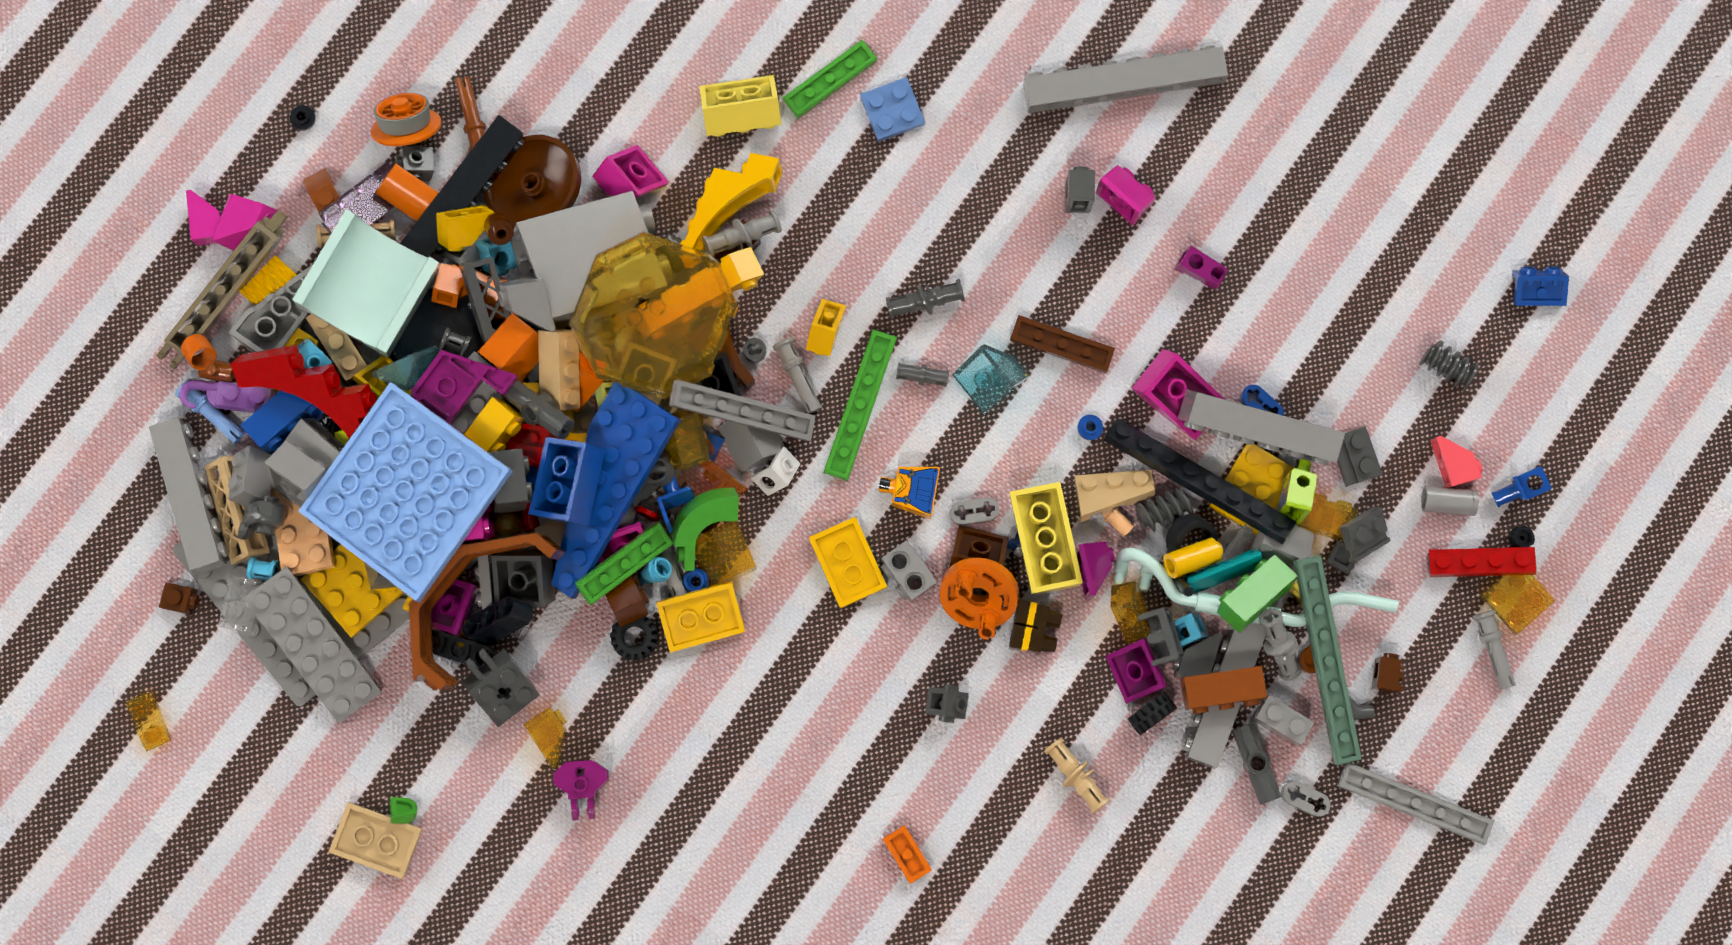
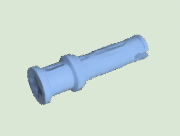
[175,379,246,445]

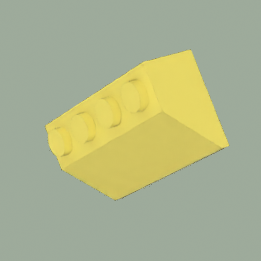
[1009,482,1083,594]

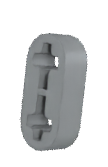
[950,498,999,526]
[1281,781,1331,817]

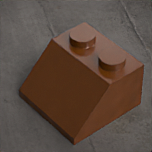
[949,525,1009,590]

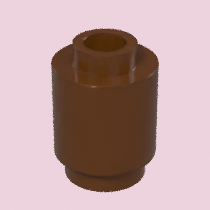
[484,213,514,245]

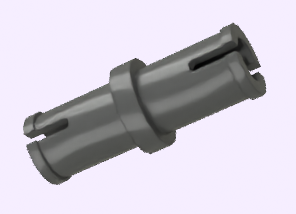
[896,363,949,387]

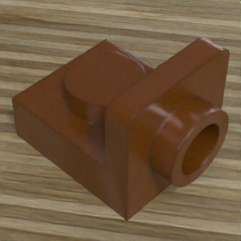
[159,582,199,615]

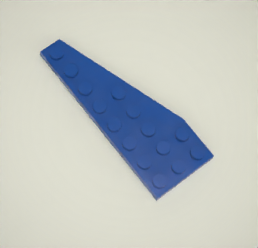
[551,379,681,599]

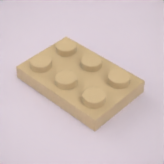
[329,802,423,879]

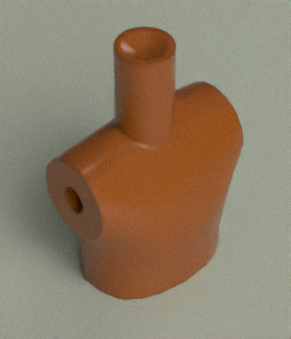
[198,360,235,382]

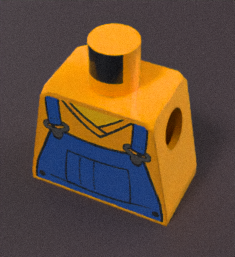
[878,467,940,519]

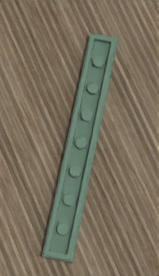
[1293,555,1362,766]

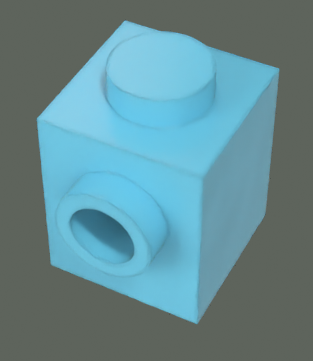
[298,338,332,369]

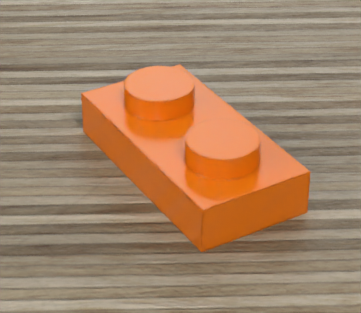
[883,825,932,884]

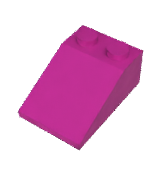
[1131,349,1225,440]

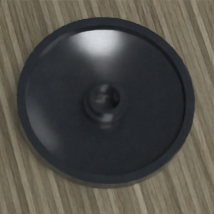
[394,288,496,381]

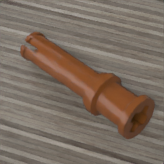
[455,76,486,153]

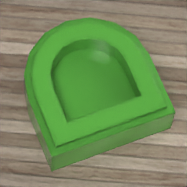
[390,797,418,824]

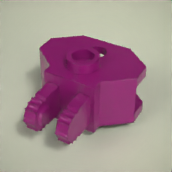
[553,760,609,821]

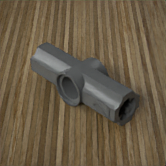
[502,380,574,439]
[1231,723,1282,805]

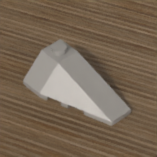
[228,265,312,353]

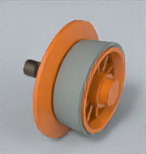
[370,93,442,146]

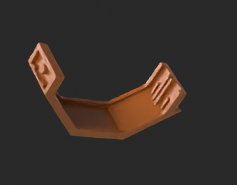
[409,533,566,691]

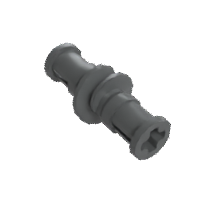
[886,279,965,320]

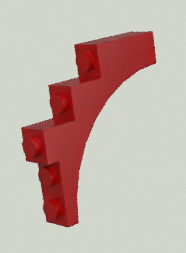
[230,345,376,439]

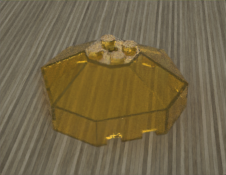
[569,232,738,399]

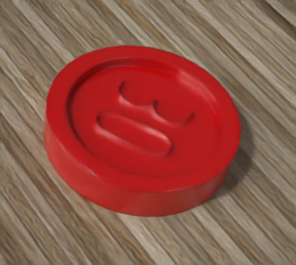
[636,506,661,522]

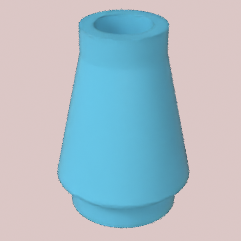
[637,557,672,585]

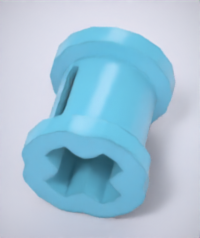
[246,557,279,580]

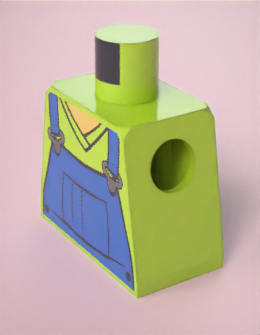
[1276,459,1317,525]

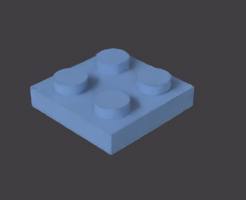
[860,77,925,142]

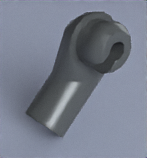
[1349,696,1375,720]

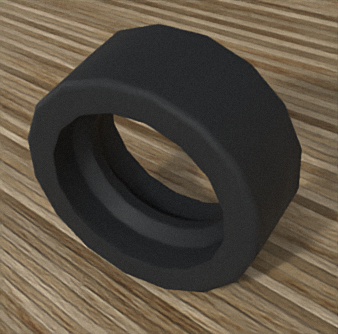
[1166,514,1218,553]

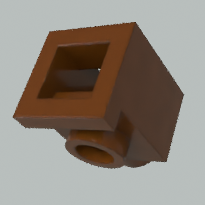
[1372,653,1404,693]

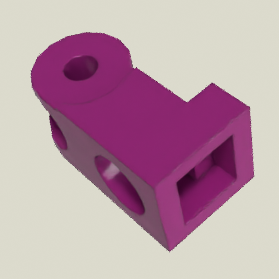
[1174,246,1228,290]

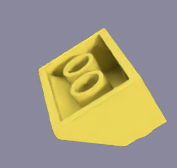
[699,75,782,136]

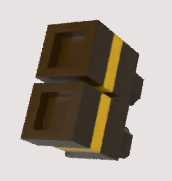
[1008,599,1062,655]

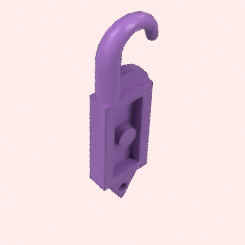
[179,380,276,413]

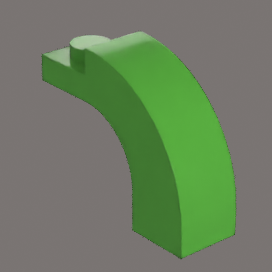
[671,488,739,571]

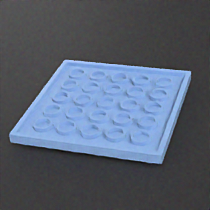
[298,382,513,602]

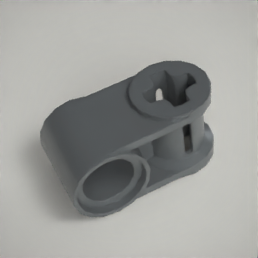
[437,327,471,357]

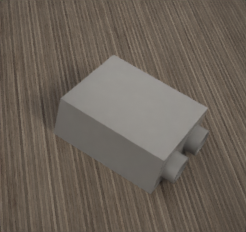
[511,191,673,330]

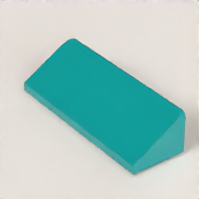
[1184,549,1262,594]

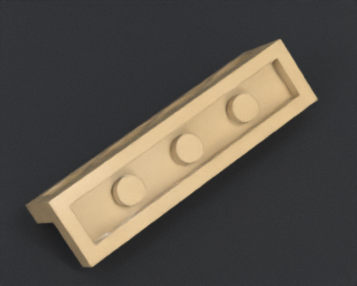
[204,455,270,565]

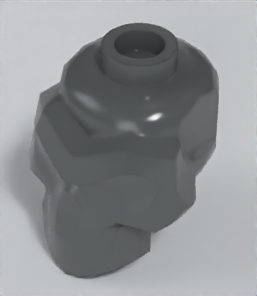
[237,496,286,540]

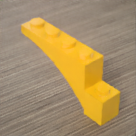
[679,153,783,267]

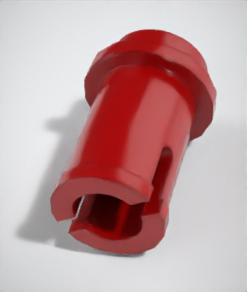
[521,498,540,532]

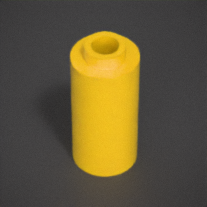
[1163,538,1223,579]

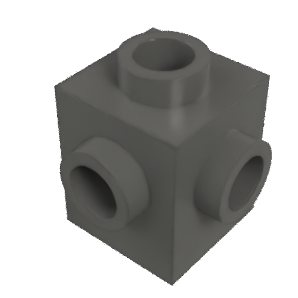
[395,144,435,181]
[925,684,969,723]

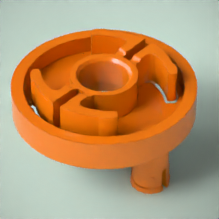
[939,558,1019,640]

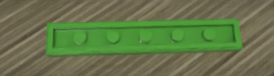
[823,329,897,481]

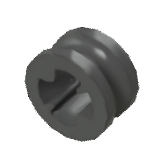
[743,338,766,363]

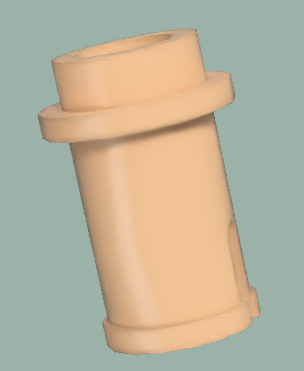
[1102,506,1135,537]

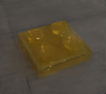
[1480,575,1555,635]

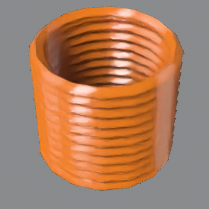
[181,334,217,370]

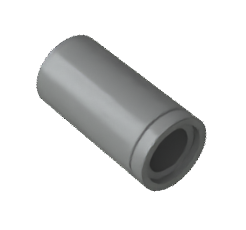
[1421,486,1479,516]

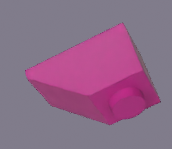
[186,190,221,246]

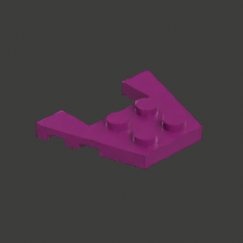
[410,350,519,440]

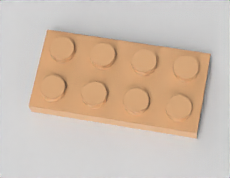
[270,488,336,577]

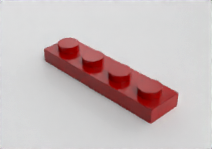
[1428,547,1537,577]

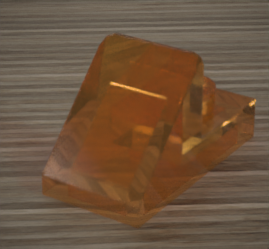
[700,457,748,497]

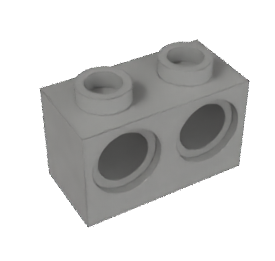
[880,540,937,603]

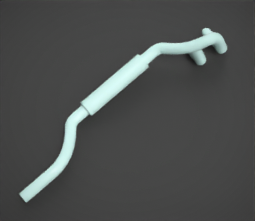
[1114,548,1398,627]

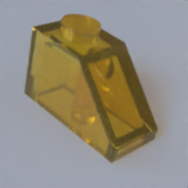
[1110,581,1151,643]
[523,707,567,769]

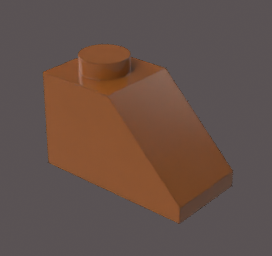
[303,168,348,224]

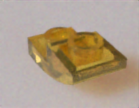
[125,690,171,752]

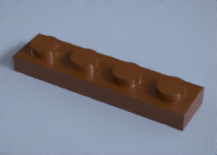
[1010,315,1115,374]

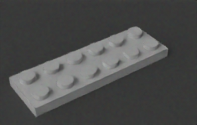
[243,566,382,724]

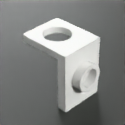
[751,446,800,496]

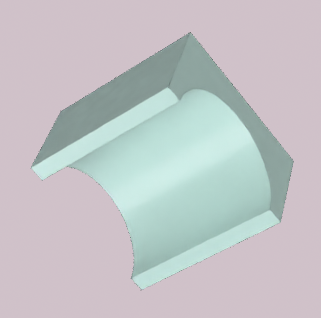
[292,209,440,358]

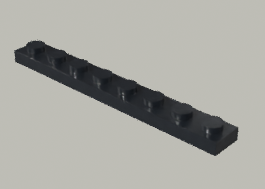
[1104,418,1297,545]

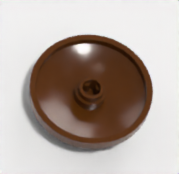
[484,135,581,230]

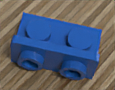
[1512,266,1569,306]

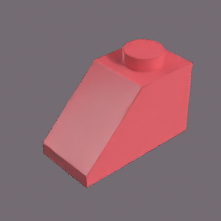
[1430,436,1483,488]

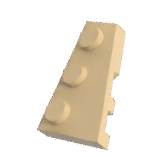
[1074,470,1155,522]

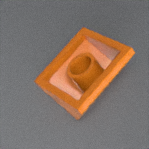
[478,313,539,382]

